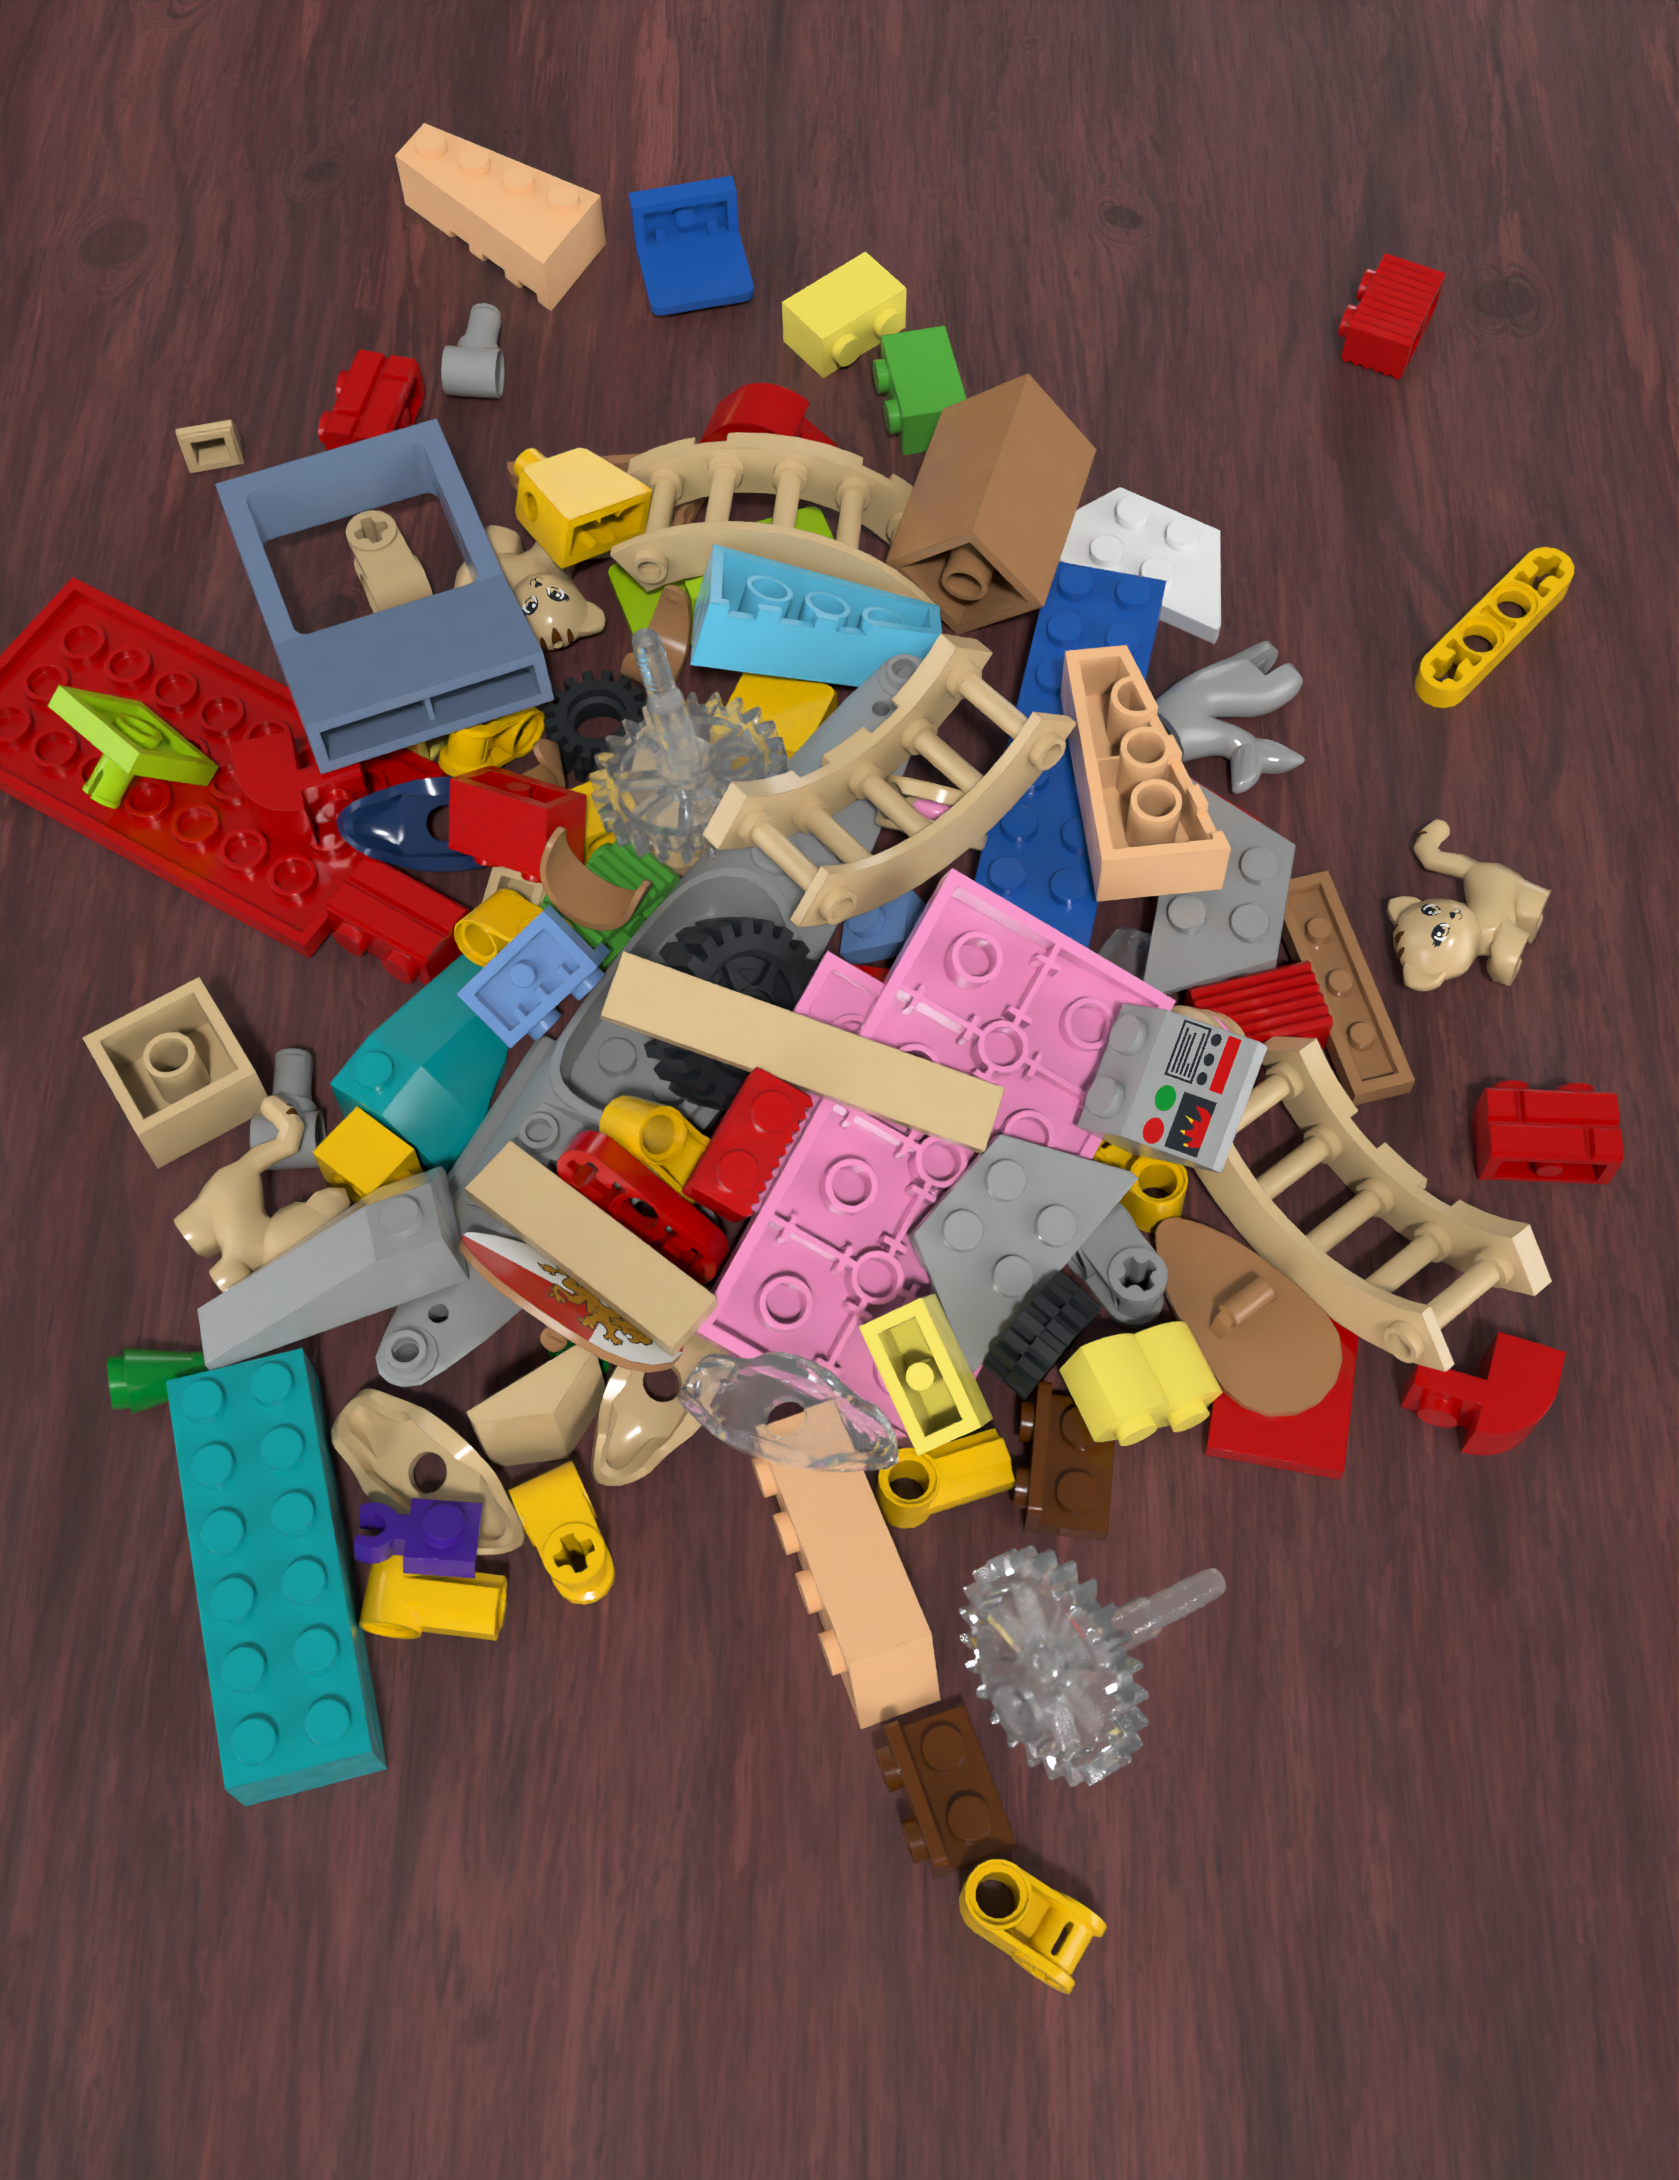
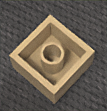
[82,977,268,1169]

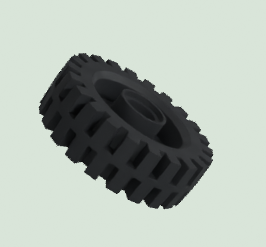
[643,917,818,1111]

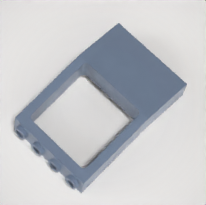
[215,418,554,774]

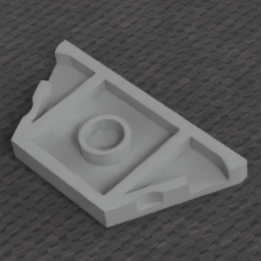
[1143,778,1296,995]
[908,1134,1138,1373]

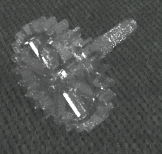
[589,628,789,864]
[959,1545,1226,1787]

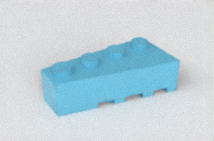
[690,544,942,687]

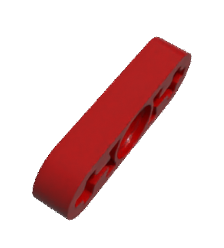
[557,1130,729,1285]

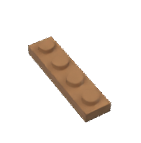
[1281,870,1415,1106]

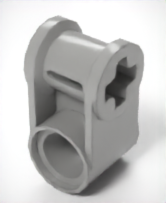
[1066,1202,1168,1329]

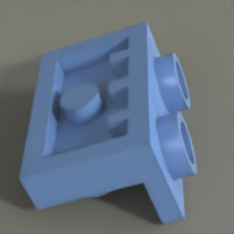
[456,905,610,1049]

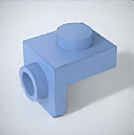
[840,890,927,965]

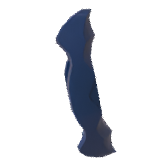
[336,776,485,872]

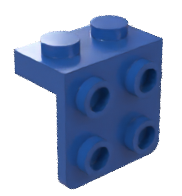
[628,176,754,316]

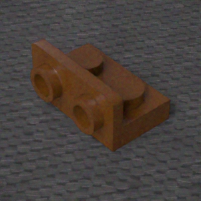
[1013,1381,1115,1541]
[875,1705,1016,1879]

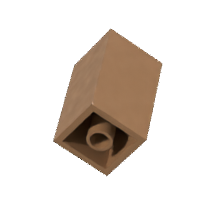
[885,373,1097,635]

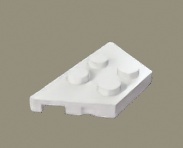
[1059,487,1221,644]

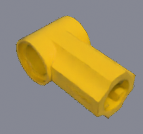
[874,1428,1015,1529]
[359,1555,508,1641]

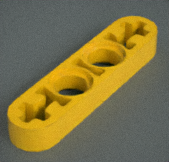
[1414,547,1574,708]

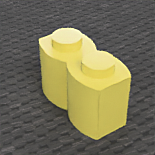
[1059,1321,1223,1446]

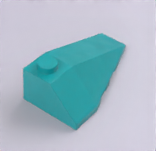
[330,954,509,1176]

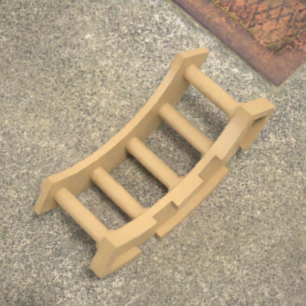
[610,432,937,605]
[702,633,1076,927]
[1193,1036,1552,1372]

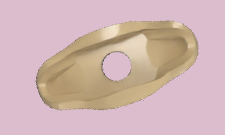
[591,1283,728,1486]
[331,1388,526,1555]

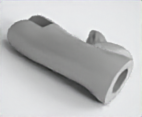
[1155,641,1305,794]

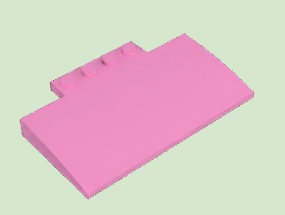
[693,868,1176,1449]

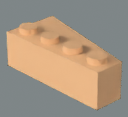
[395,123,606,311]
[1061,645,1231,902]
[751,1401,941,1729]

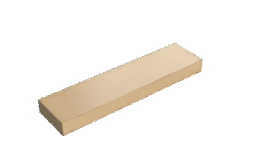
[465,1140,718,1357]

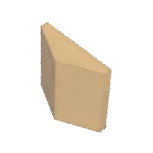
[467,1345,606,1468]

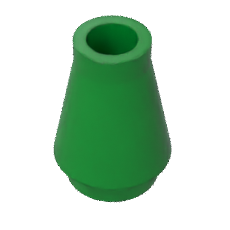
[107,1348,208,1415]

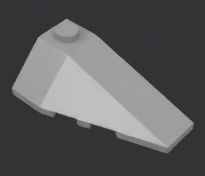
[197,1166,469,1370]

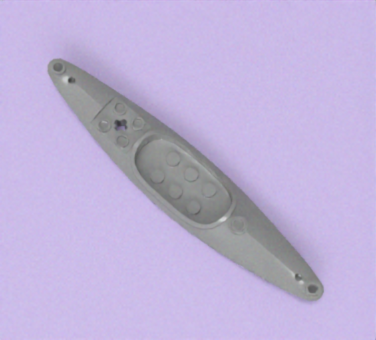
[375,654,923,1388]

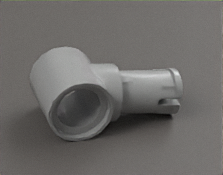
[441,303,505,399]
[250,1048,326,1170]

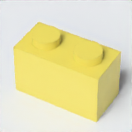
[782,251,906,378]
[859,1294,993,1456]

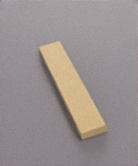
[599,951,1005,1153]

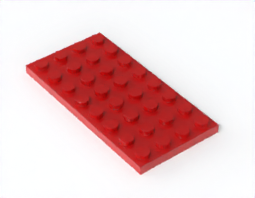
[0,577,449,959]

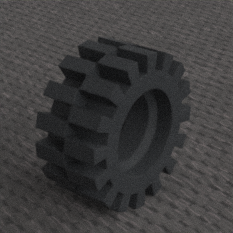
[543,670,649,783]
[982,1271,1102,1400]

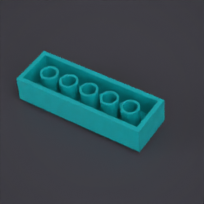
[166,1348,387,1807]

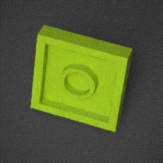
[48,685,219,808]

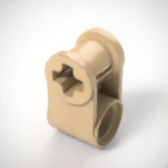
[345,510,433,613]

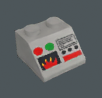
[1077,1004,1268,1173]

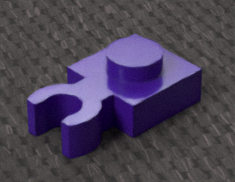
[354,1498,483,1578]

